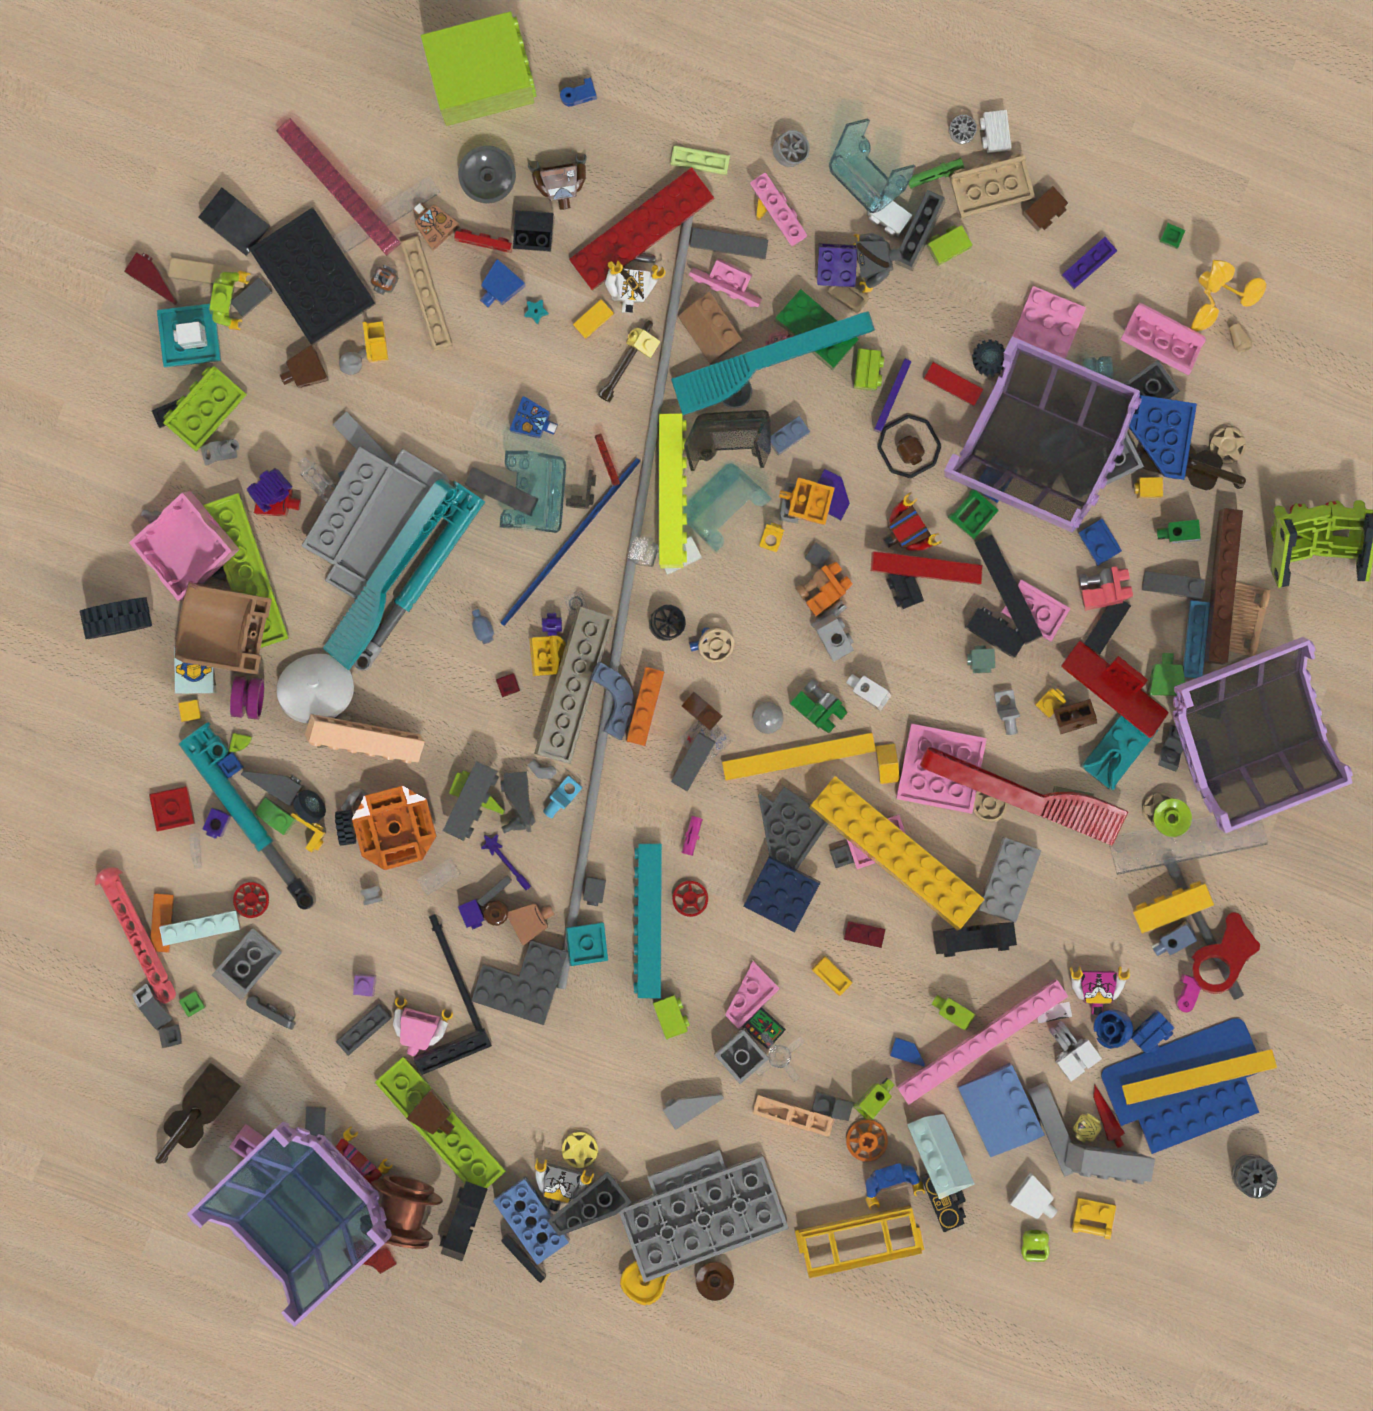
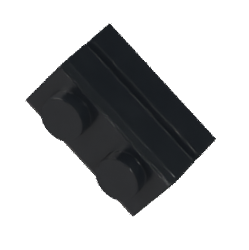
[886,574,924,610]

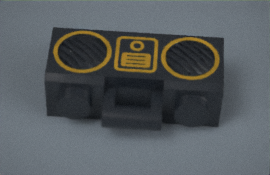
[920,1173,966,1232]

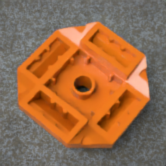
[352,786,437,870]

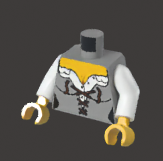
[535,1158,594,1212]

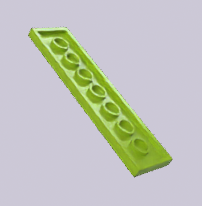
[203,493,289,648]
[375,1056,506,1188]

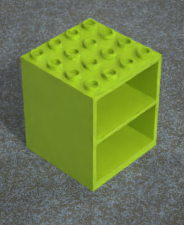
[420,11,537,126]

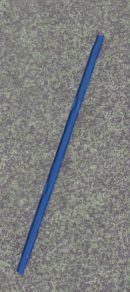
[501,458,641,626]

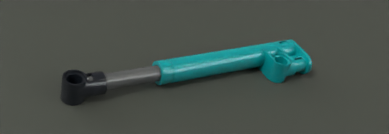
[179,722,316,910]

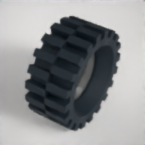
[79,597,152,639]

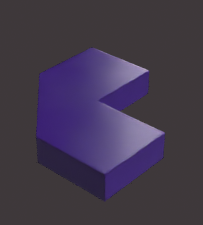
[818,469,850,521]

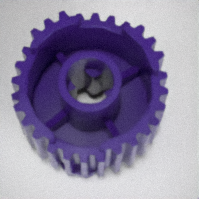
[247,468,292,512]

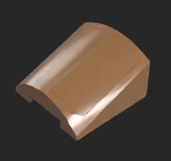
[175,582,272,674]

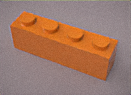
[627,667,665,746]

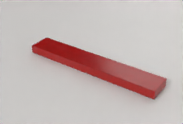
[870,551,983,585]

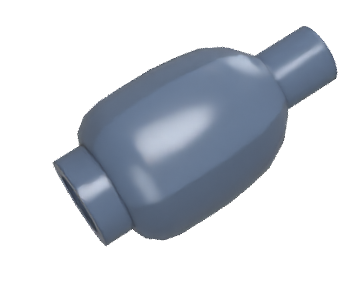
[472,609,494,644]

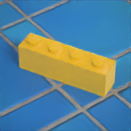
[1133,880,1214,934]

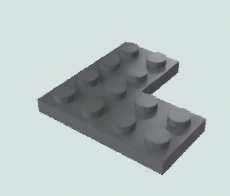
[471,940,568,1025]

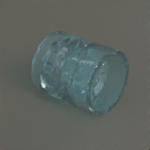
[1083,356,1113,383]

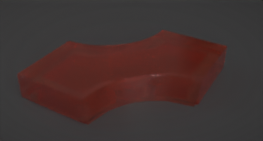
[595,433,620,486]
[344,1240,397,1274]

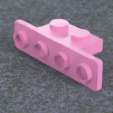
[750,173,807,246]
[689,258,762,307]

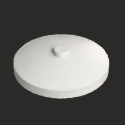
[277,654,354,723]

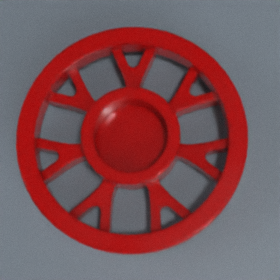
[233,882,269,918]

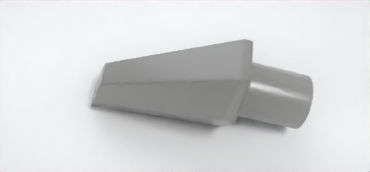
[141,509,162,524]

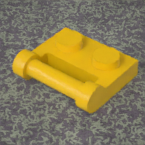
[1072,1197,1116,1240]

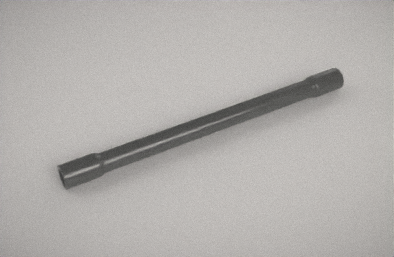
[1164,858,1244,1000]

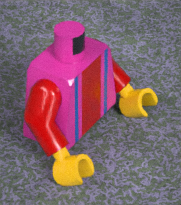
[335,1127,393,1184]

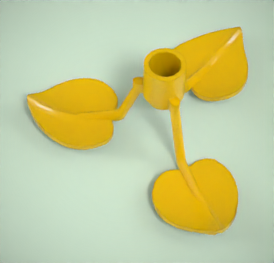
[1190,260,1267,332]

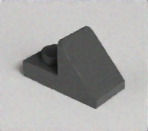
[812,1092,854,1121]

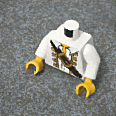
[605,261,666,313]

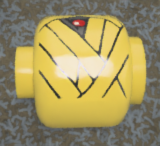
[1073,1113,1102,1143]

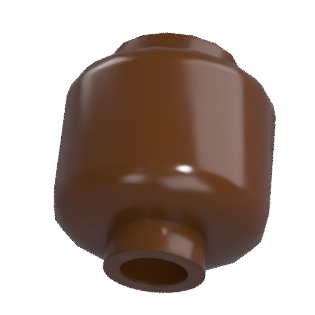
[897,435,925,465]
[484,901,509,926]

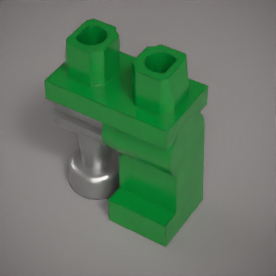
[790,678,848,733]

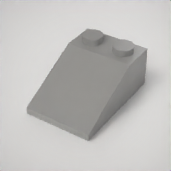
[212,928,281,1000]

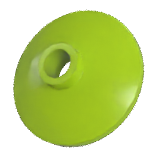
[1153,799,1192,837]

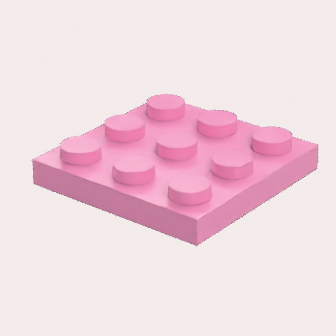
[1012,286,1086,359]

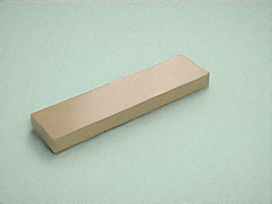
[168,258,247,289]

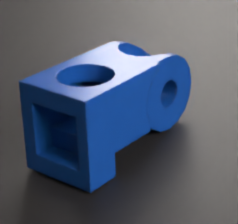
[560,77,597,107]

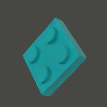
[565,922,608,966]

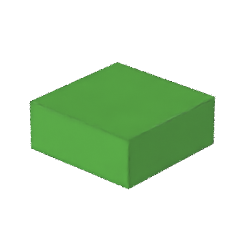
[179,991,206,1017]

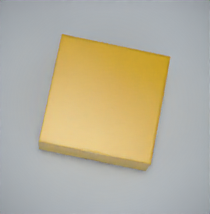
[178,700,202,722]

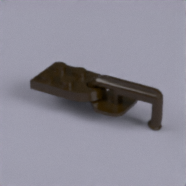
[1138,445,1246,491]
[155,1063,241,1164]

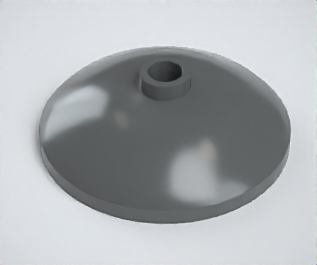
[458,146,516,204]

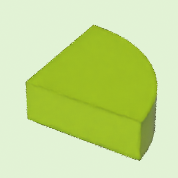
[229,733,253,752]

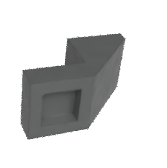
[1158,725,1183,772]
[132,983,172,1031]

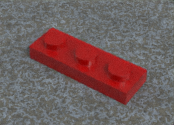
[454,229,513,253]

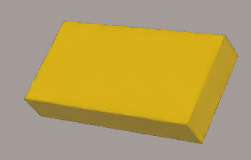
[573,299,614,339]
[812,956,853,997]

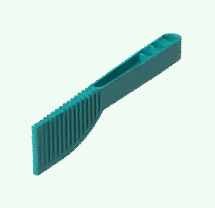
[671,311,875,415]
[323,479,457,670]

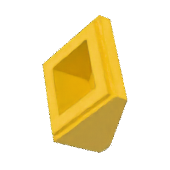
[756,199,767,221]

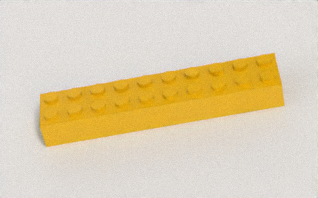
[809,776,985,930]

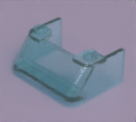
[829,118,916,213]

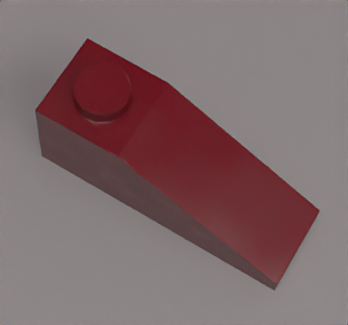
[124,252,177,305]

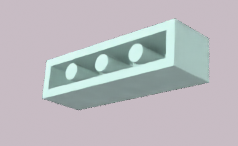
[159,910,240,946]

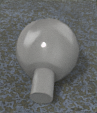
[339,349,367,375]

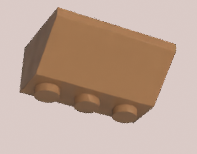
[678,292,742,364]

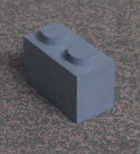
[767,416,810,456]

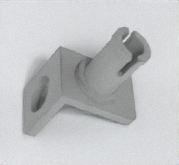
[201,439,239,465]
[994,689,1020,735]

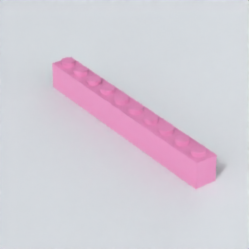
[896,979,1069,1104]

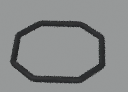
[878,415,941,478]

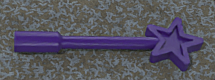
[481,835,531,891]

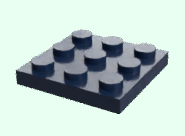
[743,856,821,933]

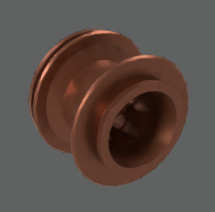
[361,1175,443,1249]

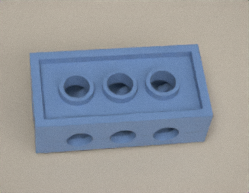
[493,1176,570,1265]

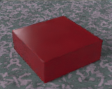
[496,673,520,698]

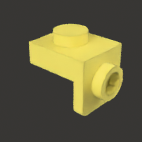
[626,328,660,358]

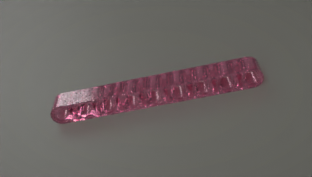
[276,118,401,256]

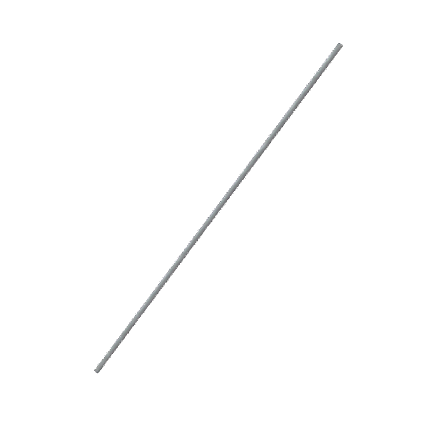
[556,215,694,989]

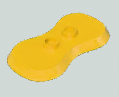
[620,1261,671,1305]

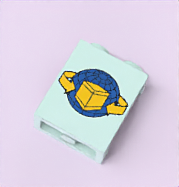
[174,647,216,694]

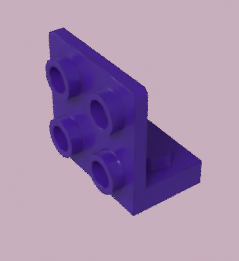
[817,243,857,287]

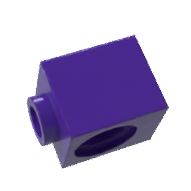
[203,808,232,839]
[458,899,485,930]

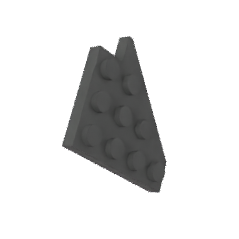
[758,787,828,869]

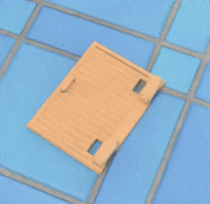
[1229,582,1270,656]

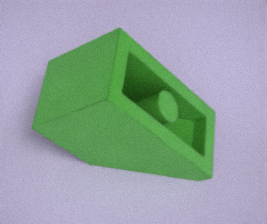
[255,797,296,835]

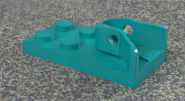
[1080,715,1158,790]

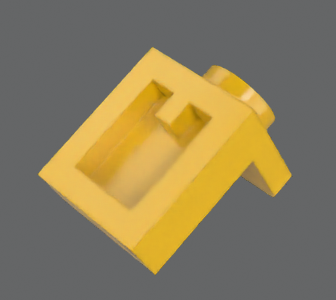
[1035,688,1066,718]

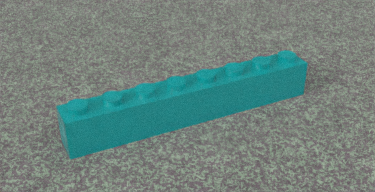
[634,843,662,998]

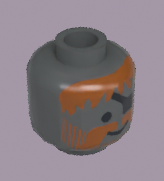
[370,265,399,295]

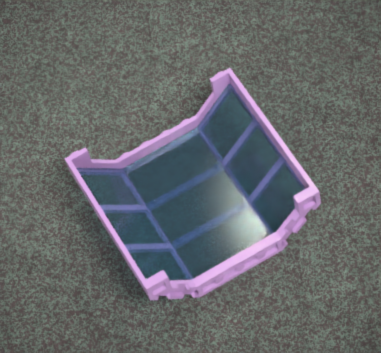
[187,1122,392,1327]

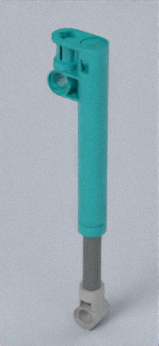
[354,480,485,671]

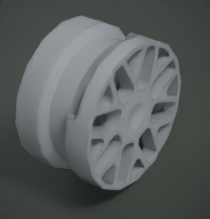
[949,115,977,144]
[1049,1021,1077,1051]

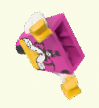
[1069,966,1130,1015]

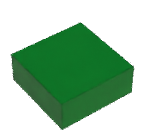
[1160,223,1186,249]

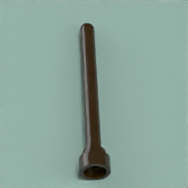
[597,320,653,403]

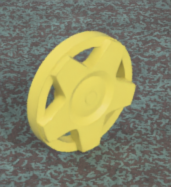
[562,1132,598,1168]

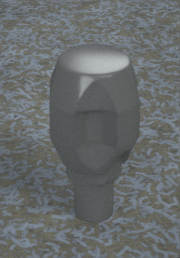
[501,810,536,834]

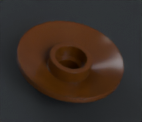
[696,1262,734,1301]

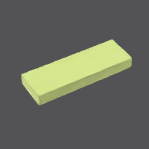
[670,145,730,176]

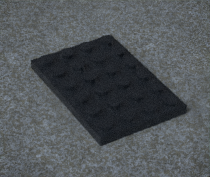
[249,207,376,345]

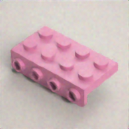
[1120,303,1206,375]

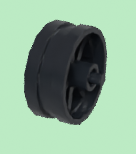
[649,605,686,641]

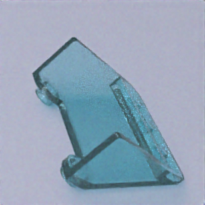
[684,464,772,554]

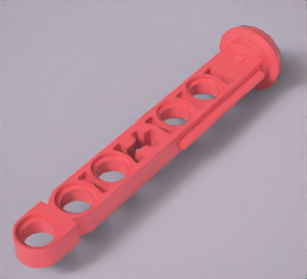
[95,867,176,1004]

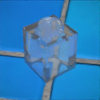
[627,536,659,567]

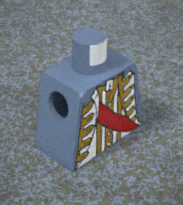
[1152,920,1197,956]

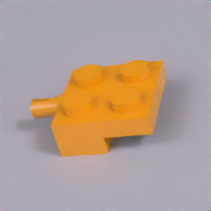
[779,477,835,525]

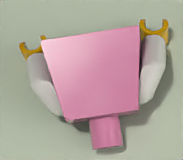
[393,997,453,1056]

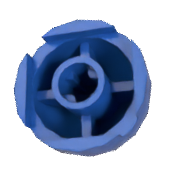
[1094,1010,1133,1049]

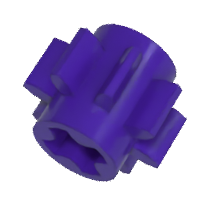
[542,613,562,636]

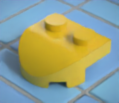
[529,636,566,676]

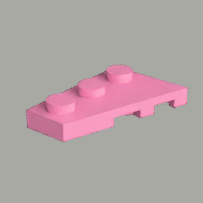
[725,961,780,1029]

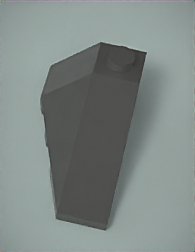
[547,1172,632,1236]

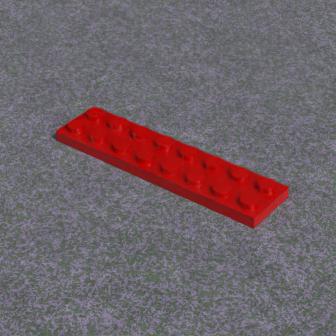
[569,167,715,291]

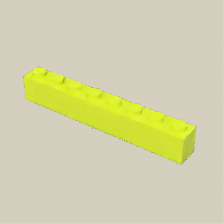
[659,414,687,569]

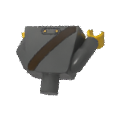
[853,233,903,293]

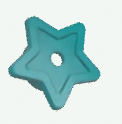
[524,300,549,324]

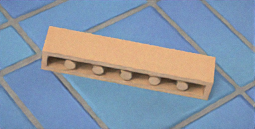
[305,714,425,763]

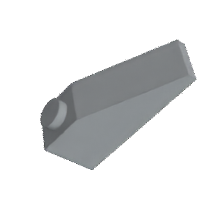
[663,1093,724,1130]

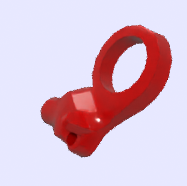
[1191,912,1260,994]

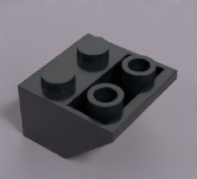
[513,210,555,252]

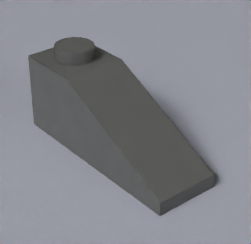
[1142,571,1205,600]
[241,771,304,806]
[501,771,531,832]

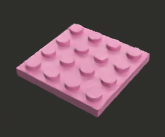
[896,724,987,814]

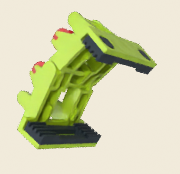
[1270,500,1373,588]

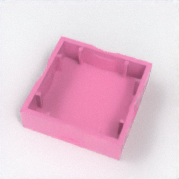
[129,491,240,601]

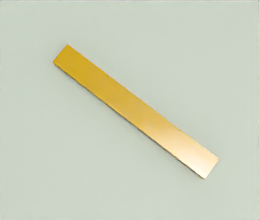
[722,733,876,781]
[1122,1049,1277,1105]

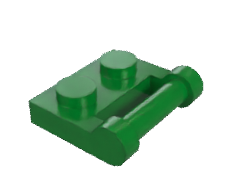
[948,489,999,540]

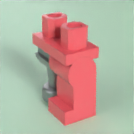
[1079,566,1133,611]

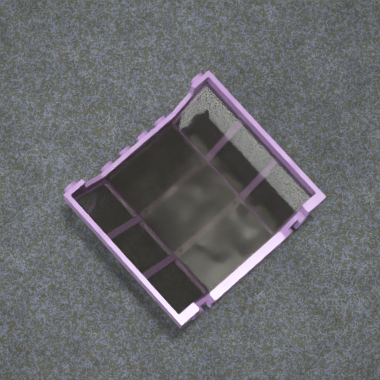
[944,336,1142,533]
[1173,637,1353,833]

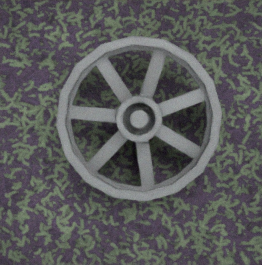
[773,130,810,167]

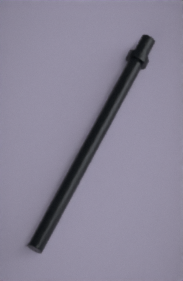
[429,914,483,1031]

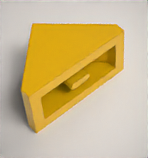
[876,744,899,784]

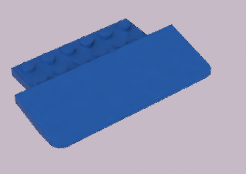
[1101,1018,1259,1154]

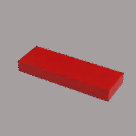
[924,362,983,406]

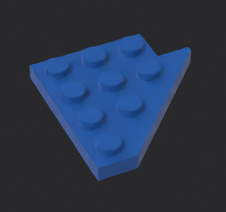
[1120,395,1197,480]

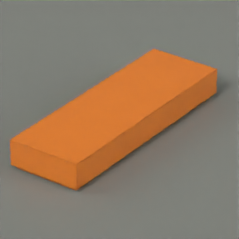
[150,893,174,953]

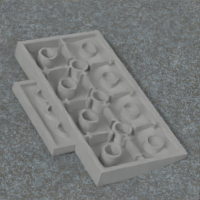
[619,1150,789,1283]

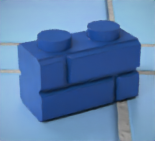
[1131,1010,1174,1054]

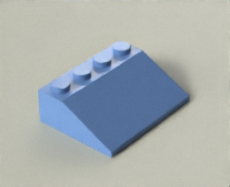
[958,1063,1045,1157]

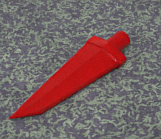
[1093,1085,1125,1148]

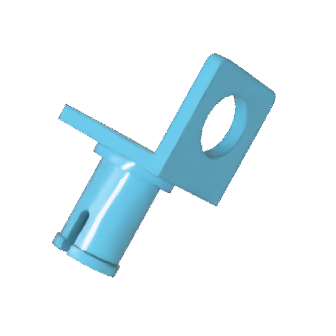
[543,776,582,818]

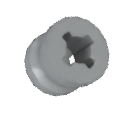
[361,886,383,905]

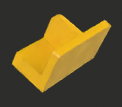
[362,321,389,363]

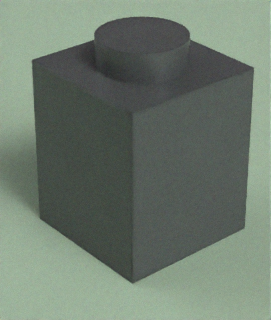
[583,877,606,906]

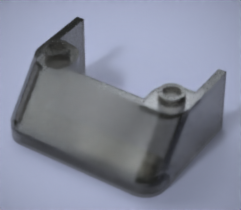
[684,410,771,471]

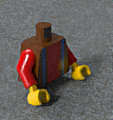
[882,492,942,551]

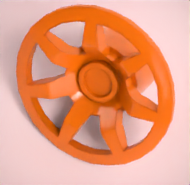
[846,1120,888,1162]

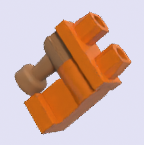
[795,562,853,617]

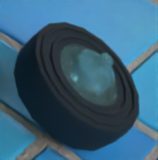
[293,790,326,824]

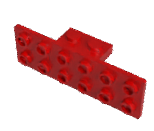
[1061,641,1169,738]

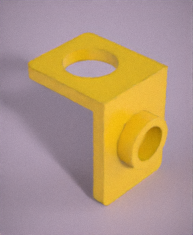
[759,522,785,552]

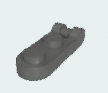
[246,995,296,1030]

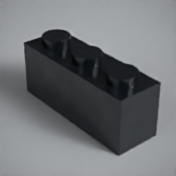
[965,607,1024,658]

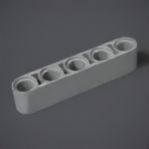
[1028,1082,1074,1177]

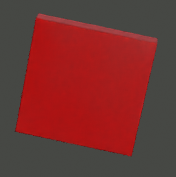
[149,786,195,832]

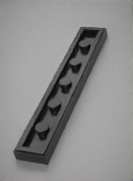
[975,534,1043,645]

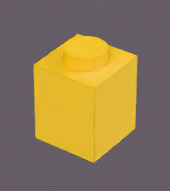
[1134,477,1163,499]

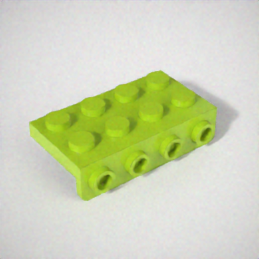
[163,366,247,452]

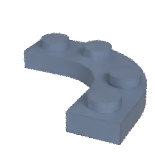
[590,662,635,740]

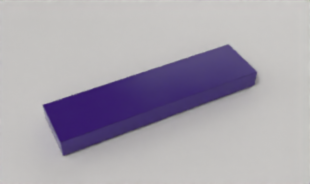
[874,358,911,433]

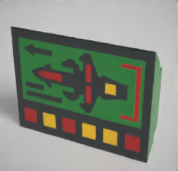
[742,1007,786,1049]

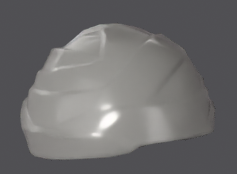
[753,702,783,734]

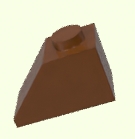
[682,692,723,731]

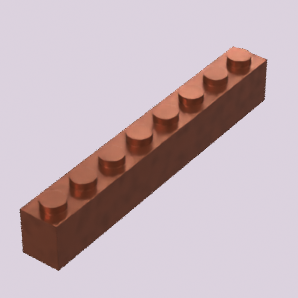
[1204,508,1243,665]

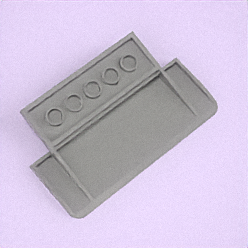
[301,446,449,599]

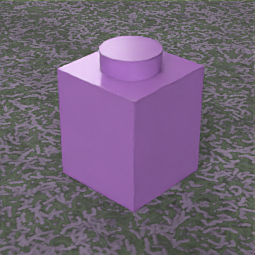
[353,974,376,997]

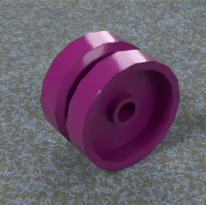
[230,676,265,720]

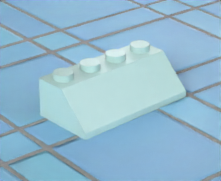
[907,1114,975,1199]

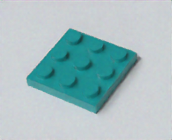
[157,304,222,368]

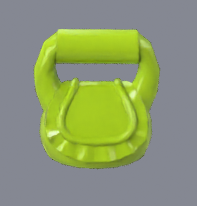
[1021,1230,1050,1262]

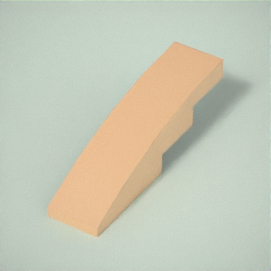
[753,1095,835,1137]

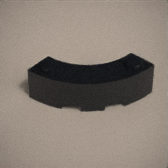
[933,922,1017,957]
[439,1181,488,1261]

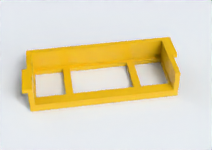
[795,1205,925,1279]

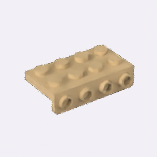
[950,154,1035,219]

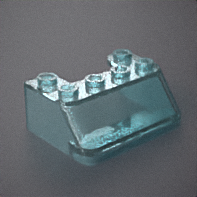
[500,450,566,533]

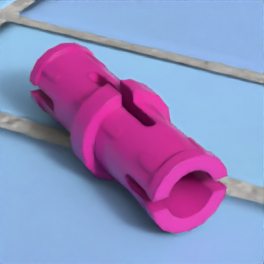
[681,816,703,856]

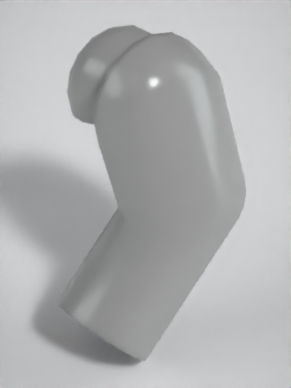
[527,759,556,779]
[341,789,368,811]

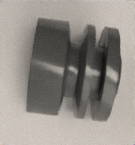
[1231,1154,1278,1199]

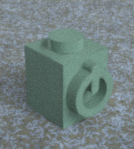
[967,645,995,673]

